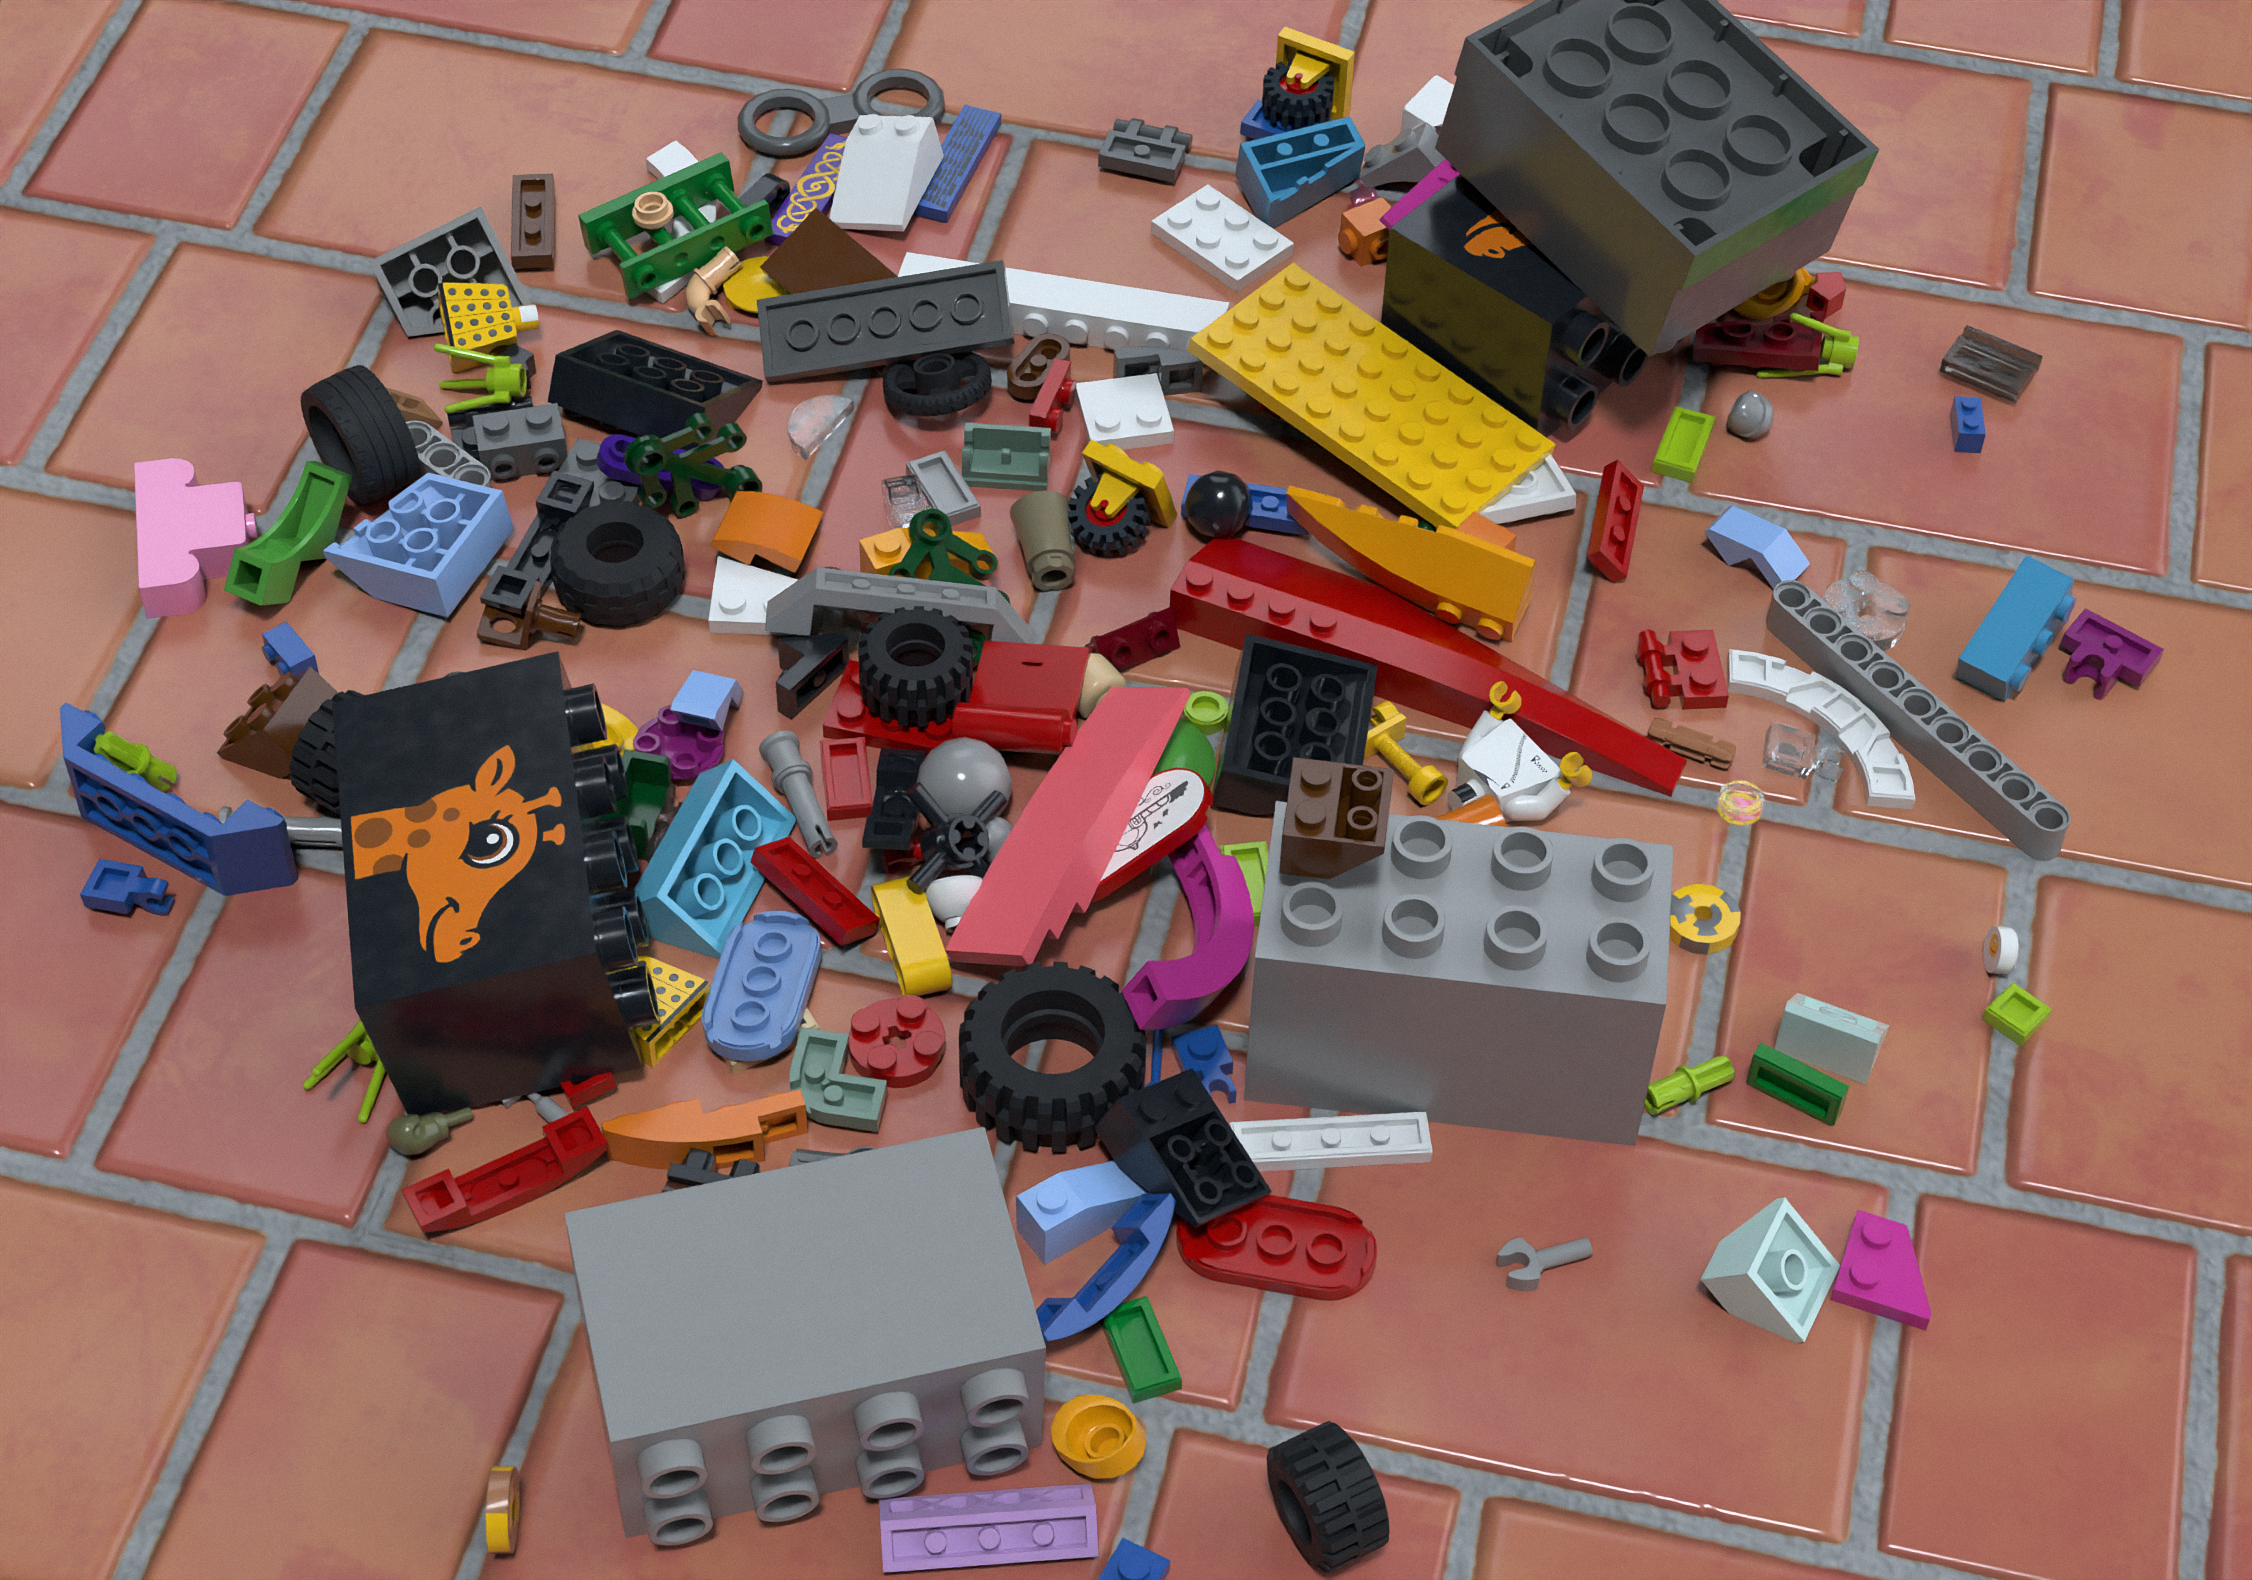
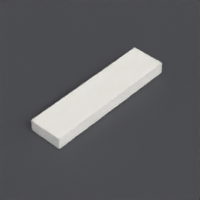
[1230,1112,1433,1172]

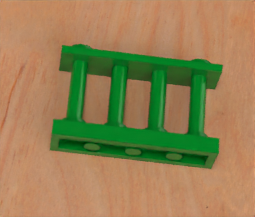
[578,152,773,299]

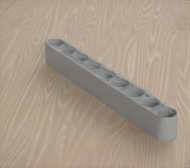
[1766,580,2071,861]

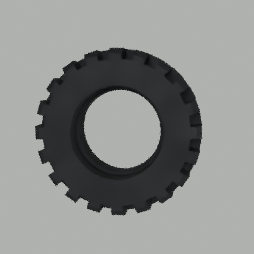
[959,961,1147,1152]

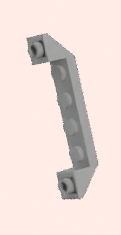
[765,567,1034,644]

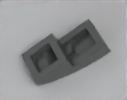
[1113,346,1203,396]

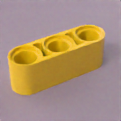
[871,876,953,996]

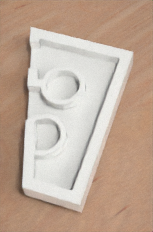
[1480,454,1577,524]
[708,556,845,636]

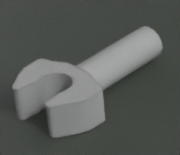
[1496,1237,1593,1292]

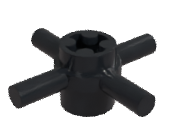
[906,782,1007,894]

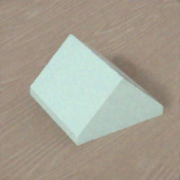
[1774,993,1890,1084]

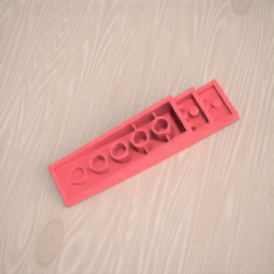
[945,687,1191,967]

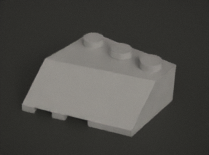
[368,206,539,337]

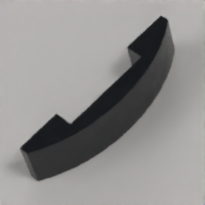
[480,471,594,615]
[862,748,927,851]

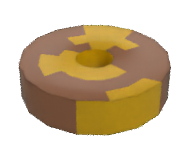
[486,1466,520,1554]

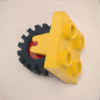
[1262,27,1355,129]
[1068,439,1178,558]

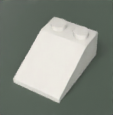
[829,114,944,231]

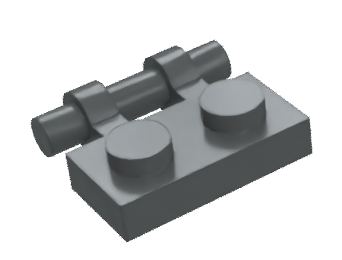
[1098,118,1193,182]

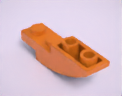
[601,1089,808,1170]

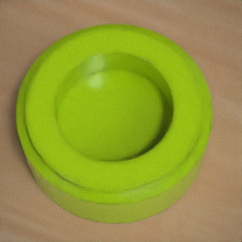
[1183,691,1228,735]

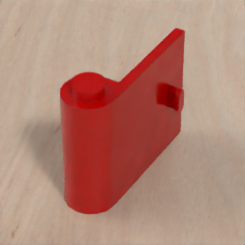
[952,641,1091,755]

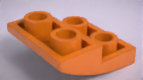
[710,491,824,573]

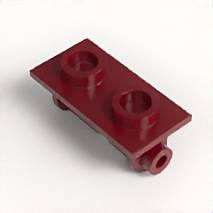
[1085,607,1181,672]

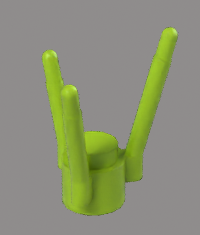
[1757,313,1859,378]
[434,343,527,413]
[303,1019,386,1123]

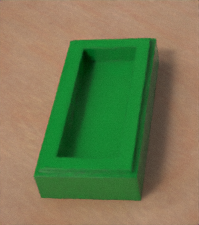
[1746,1043,1849,1126]
[1099,1296,1182,1404]

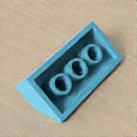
[634,759,797,959]

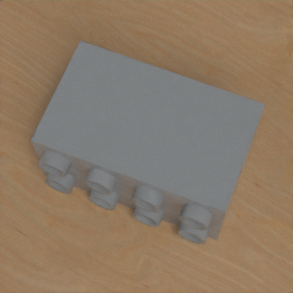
[1244,801,1673,1146]
[564,1127,1046,1546]

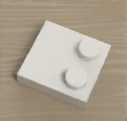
[1075,373,1174,450]

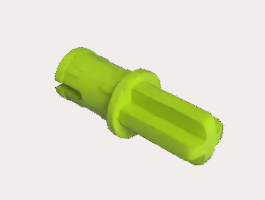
[93,731,177,792]
[1644,1055,1735,1115]

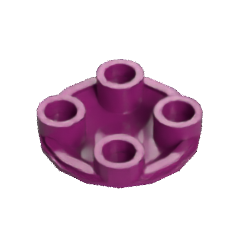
[633,705,724,780]

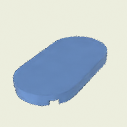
[701,910,822,1061]

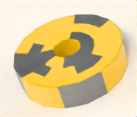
[1669,884,1741,955]

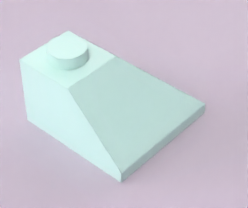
[1700,1197,1840,1343]

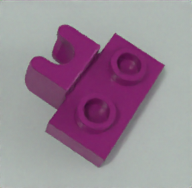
[2060,608,2164,700]

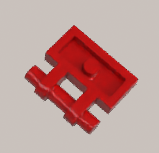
[1637,629,1729,710]

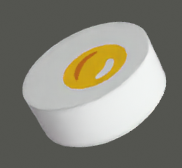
[1983,926,2019,975]

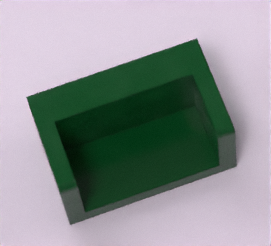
[606,749,673,861]

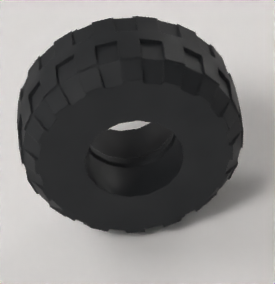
[550,501,684,627]

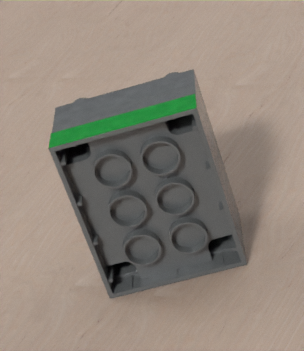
[1435,0,1880,357]

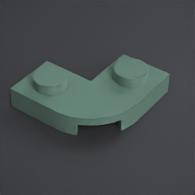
[789,1027,888,1132]

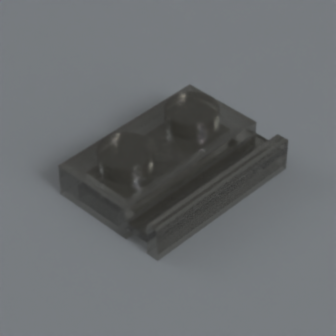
[1939,325,2043,403]

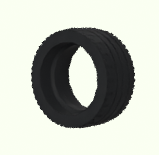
[300,365,420,505]

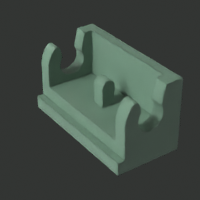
[962,422,1051,491]

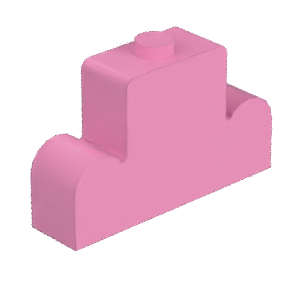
[134,458,258,619]

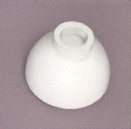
[924,875,982,933]

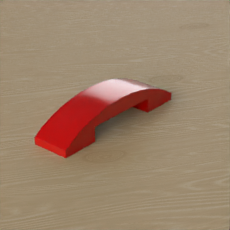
[401,1106,609,1233]

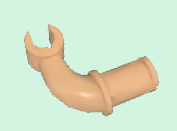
[685,246,743,336]

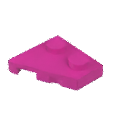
[1830,1210,1932,1331]

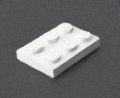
[1151,184,1294,293]

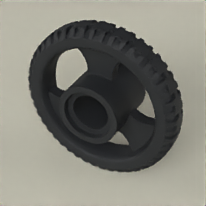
[883,351,992,417]

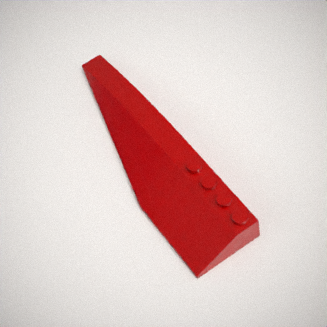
[1169,536,1687,797]

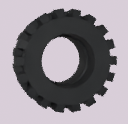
[858,606,973,727]
[289,690,363,816]
[1267,1421,1390,1573]

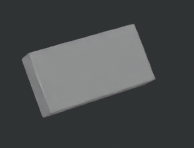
[906,450,981,526]

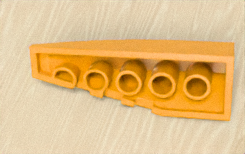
[1286,486,1536,642]

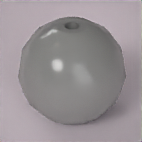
[916,737,1012,817]

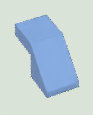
[1704,506,1810,589]
[670,670,744,731]

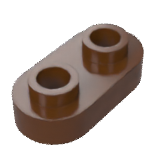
[1007,333,1070,400]

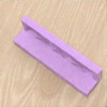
[879,1483,1099,1573]

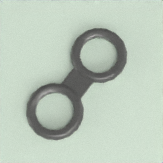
[737,69,945,156]

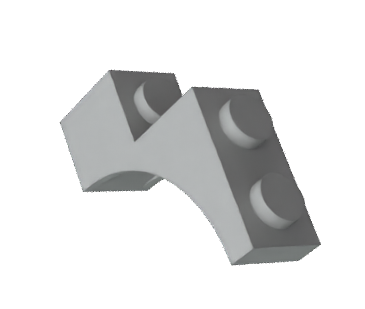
[1358,122,1445,190]

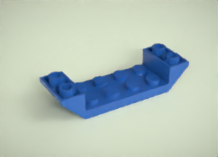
[60,702,298,896]

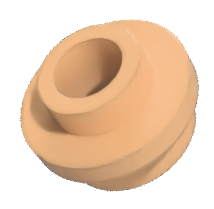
[632,192,674,229]

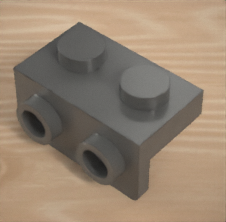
[472,403,567,481]

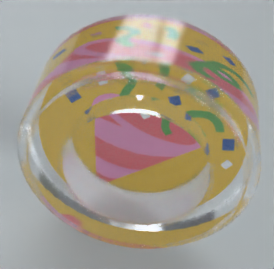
[1717,780,1765,826]

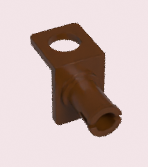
[477,580,581,651]

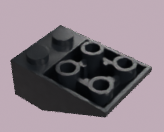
[1094,1068,1272,1228]

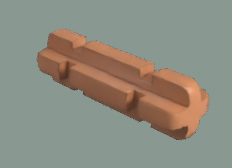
[1647,718,1736,769]

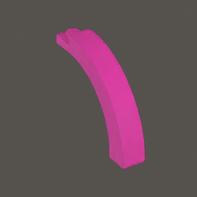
[1121,823,1254,1030]

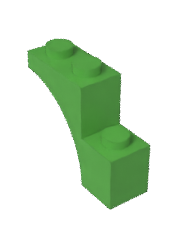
[224,461,352,606]

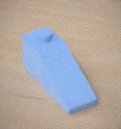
[1016,1161,1151,1265]

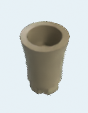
[1010,491,1075,591]

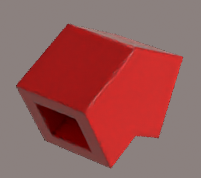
[1806,272,1846,319]

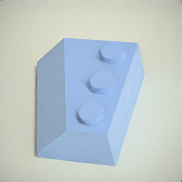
[323,473,514,617]

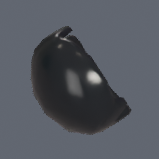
[1185,470,1253,538]

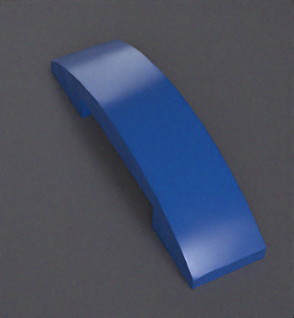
[1036,1193,1176,1341]

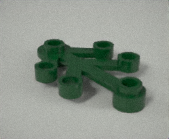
[623,413,763,518]
[888,509,1010,668]

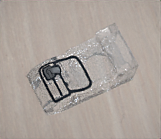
[881,473,932,530]

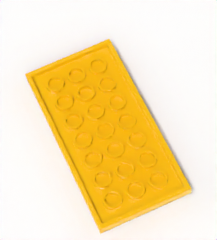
[1187,263,1556,529]

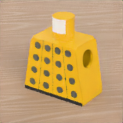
[438,283,539,373]
[628,955,710,1068]

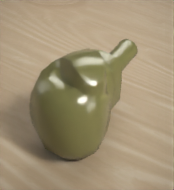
[385,1107,473,1155]

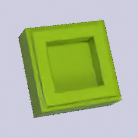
[1982,982,2052,1046]

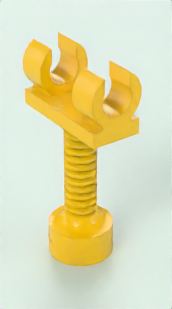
[1364,700,1448,805]

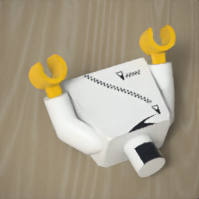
[1447,681,1592,823]

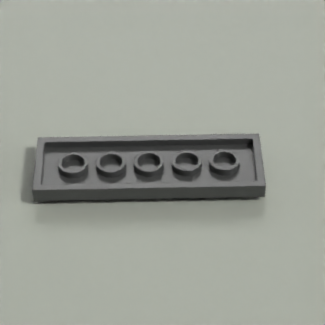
[757,260,1015,383]

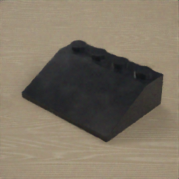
[548,330,763,451]
[1212,634,1378,815]

